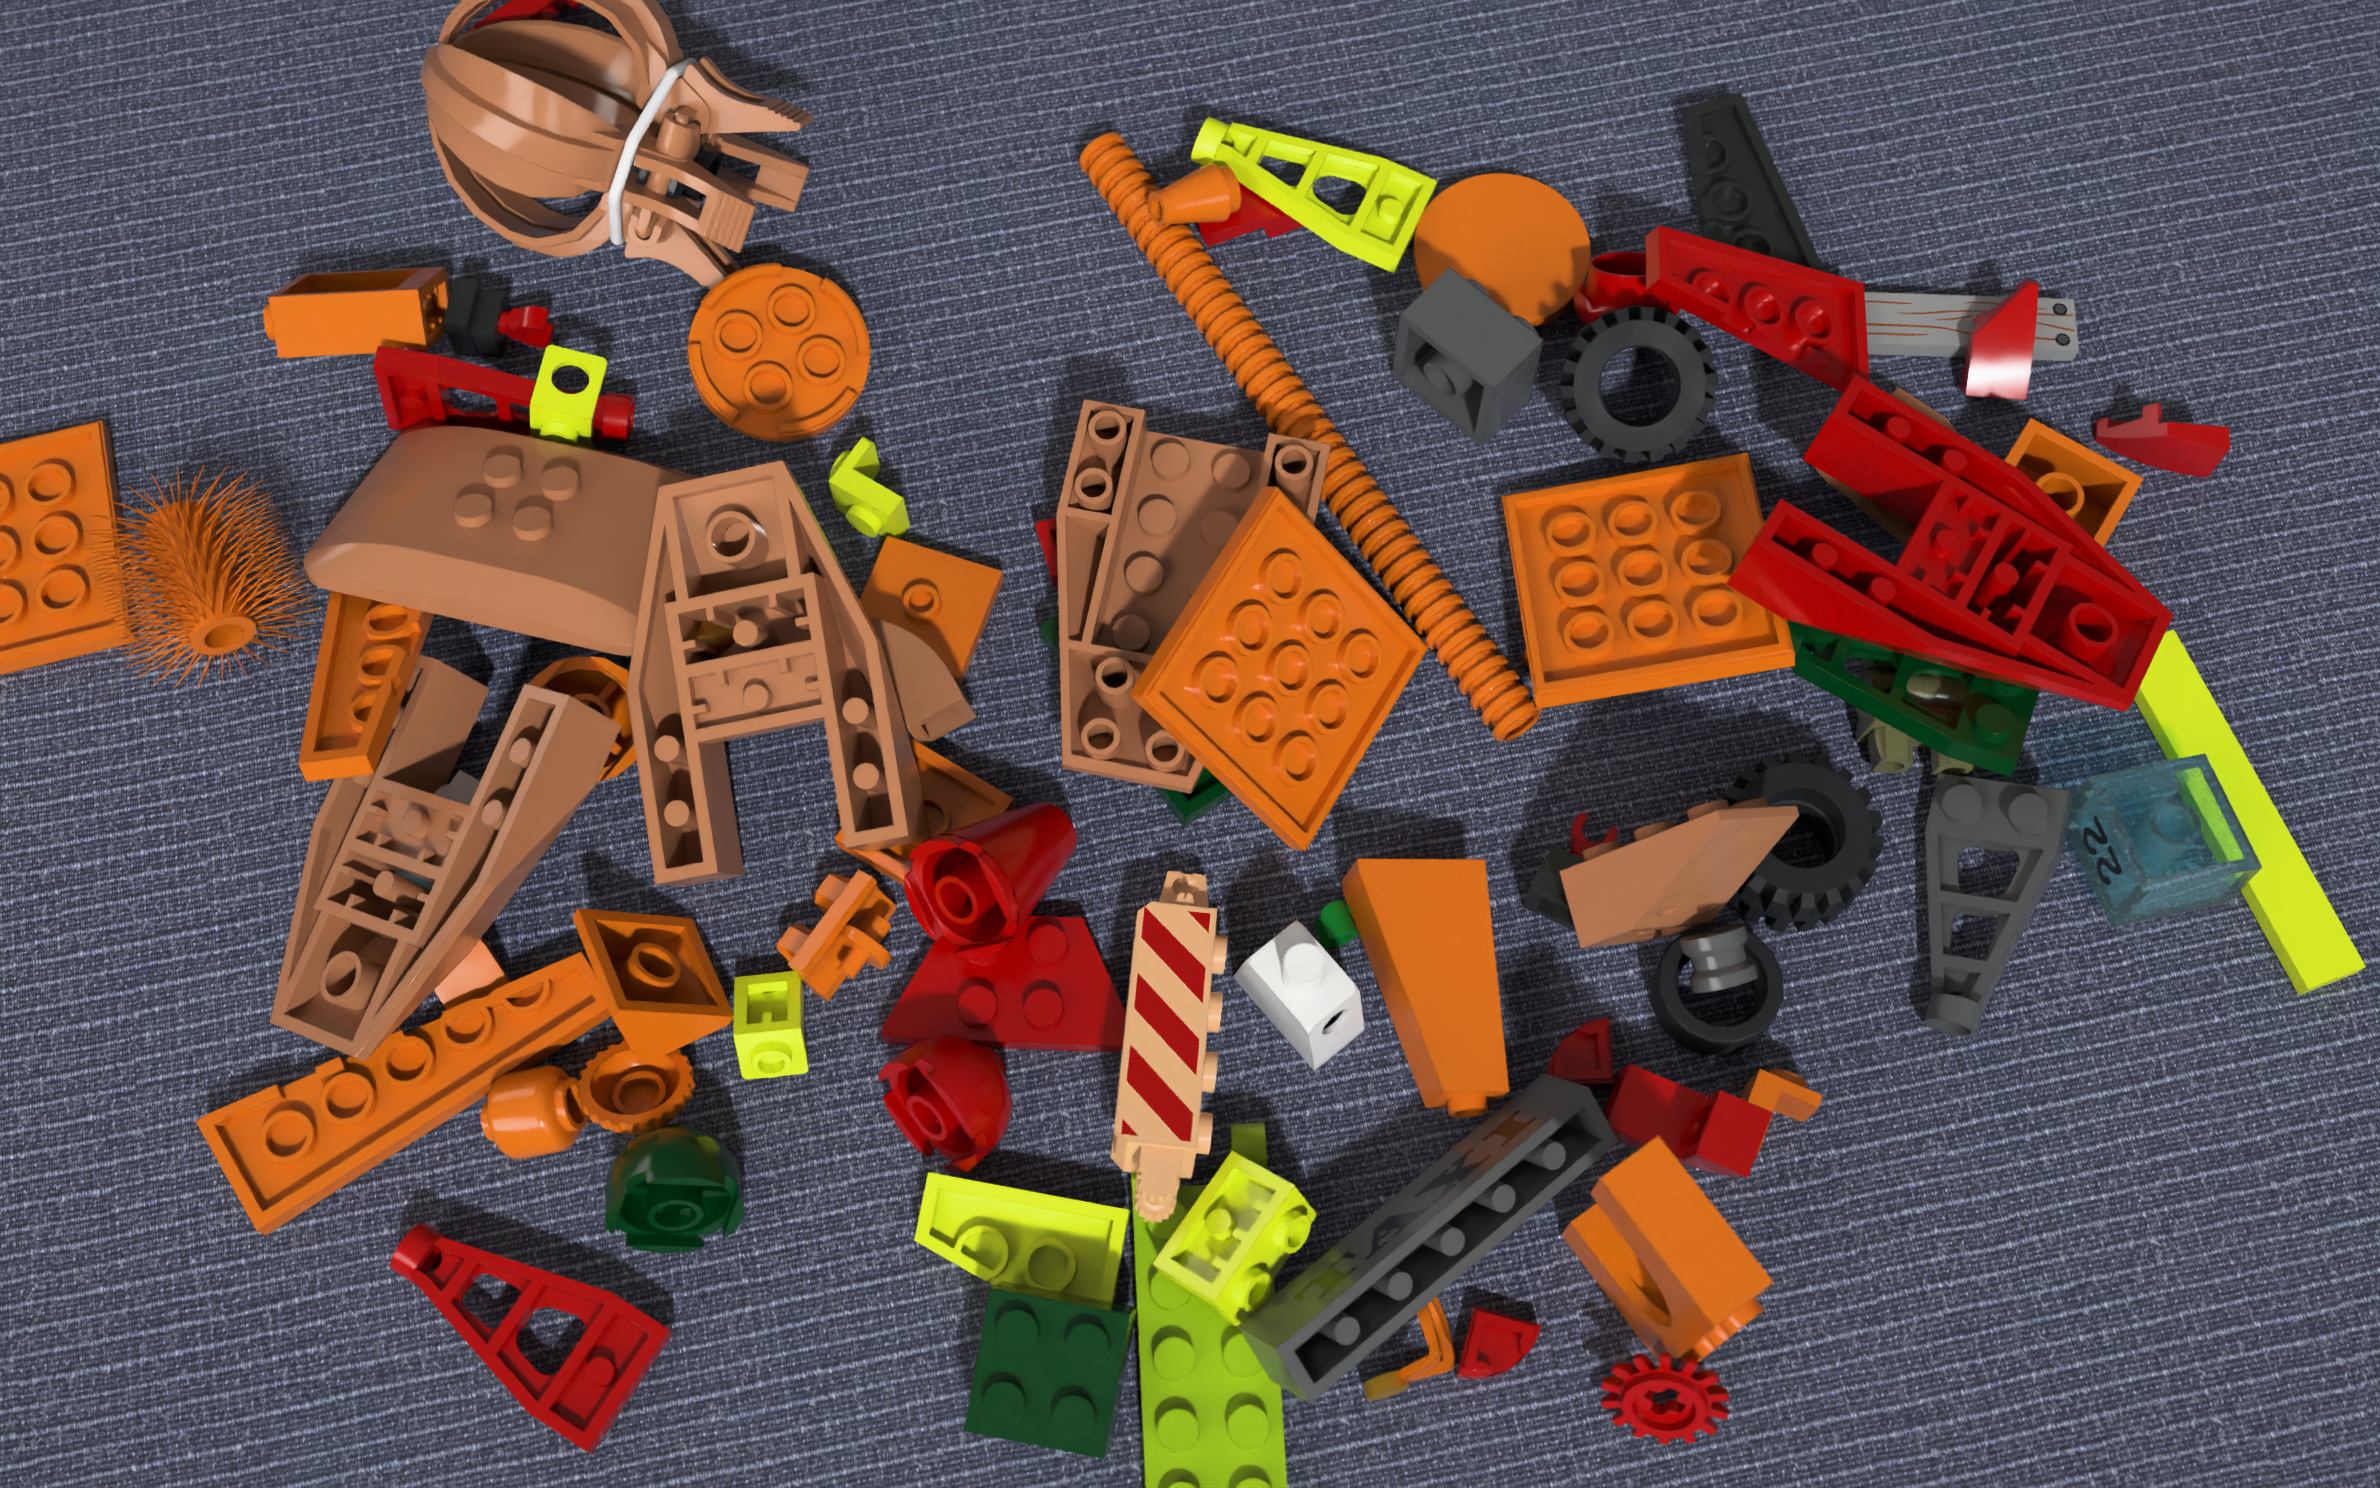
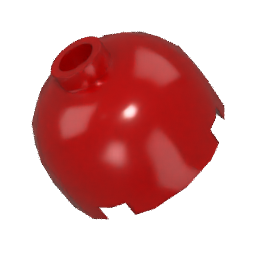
[879,1034,1013,1172]

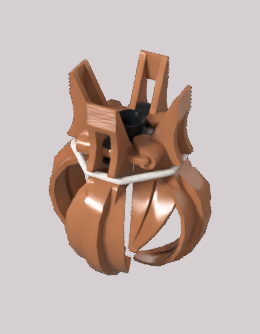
[420,0,815,289]

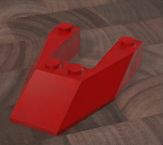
[1726,374,2173,712]

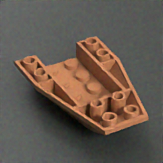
[1056,399,1331,794]

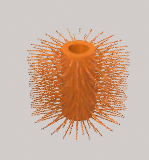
[81,465,319,689]

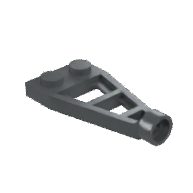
[1924,773,2073,1037]

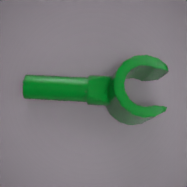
[1315,900,1359,950]

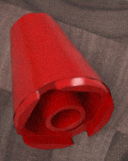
[904,802,1077,960]

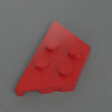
[881,916,1126,1053]

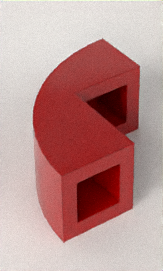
[1603,1063,1773,1178]

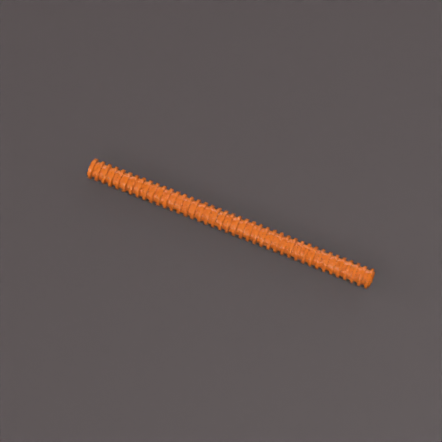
[1079,132,1543,742]

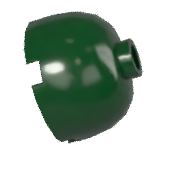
[605,1124,744,1253]

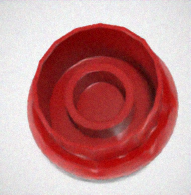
[1573,251,1681,325]

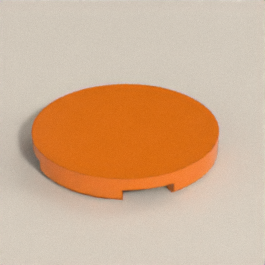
[1412,173,1591,328]
[688,263,871,442]

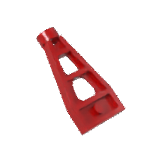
[373,346,635,443]
[390,1222,674,1454]

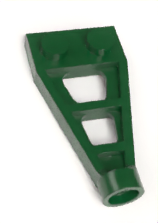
[1787,620,2040,777]

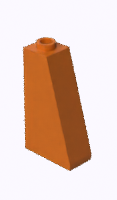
[1342,859,1509,1118]

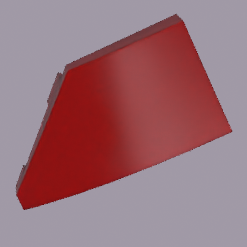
[2094,402,2230,477]

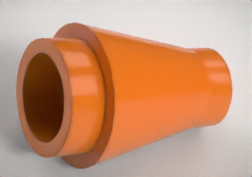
[1148,163,1241,227]

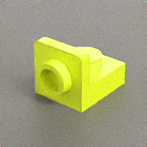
[733,971,809,1080]

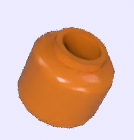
[481,1066,589,1159]

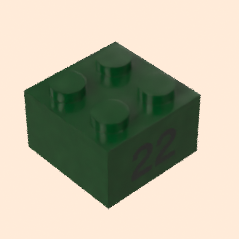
[964,1281,1137,1459]

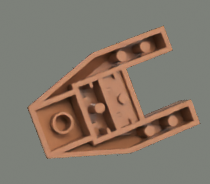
[626,460,929,887]
[270,654,622,1061]

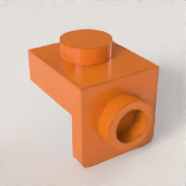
[1740,1069,1823,1154]

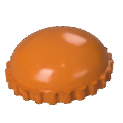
[576,1040,695,1135]

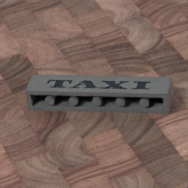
[1237,1073,1619,1404]

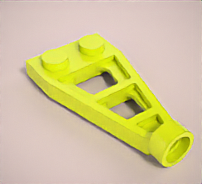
[1191,116,1437,273]

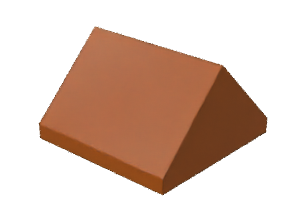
[572,908,734,1066]

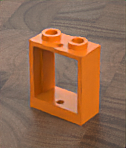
[263,266,450,358]

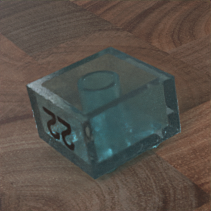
[2067,754,2262,927]

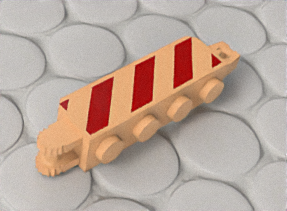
[1111,871,1228,1224]

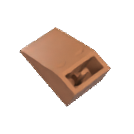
[1559,798,1799,948]

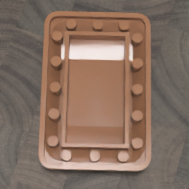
[303,423,701,656]

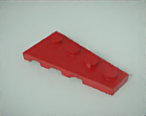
[1645,225,1870,393]

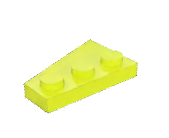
[914,1172,1131,1302]

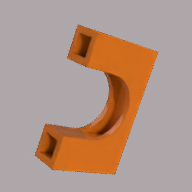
[1561,1135,1774,1365]

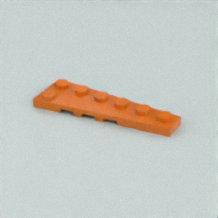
[298,590,435,782]
[196,952,611,1236]

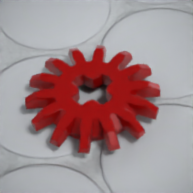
[1601,1351,1729,1445]

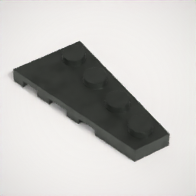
[1683,92,1825,272]

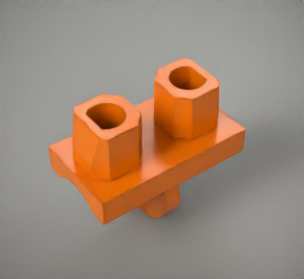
[776,869,897,1002]

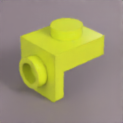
[828,437,910,539]

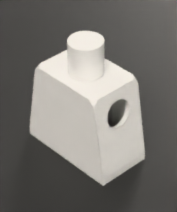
[1234,920,1365,1071]

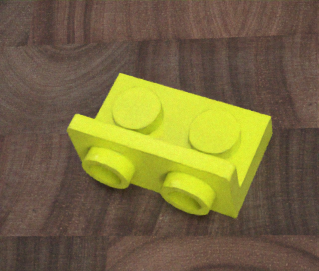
[1152,1151,1316,1326]

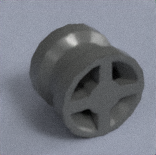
[1679,924,1759,993]

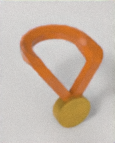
[1362,1297,1457,1401]

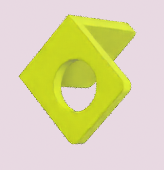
[530,345,607,447]

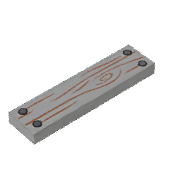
[1865,292,2079,361]

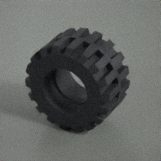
[1559,305,1718,464]
[1722,753,1884,932]

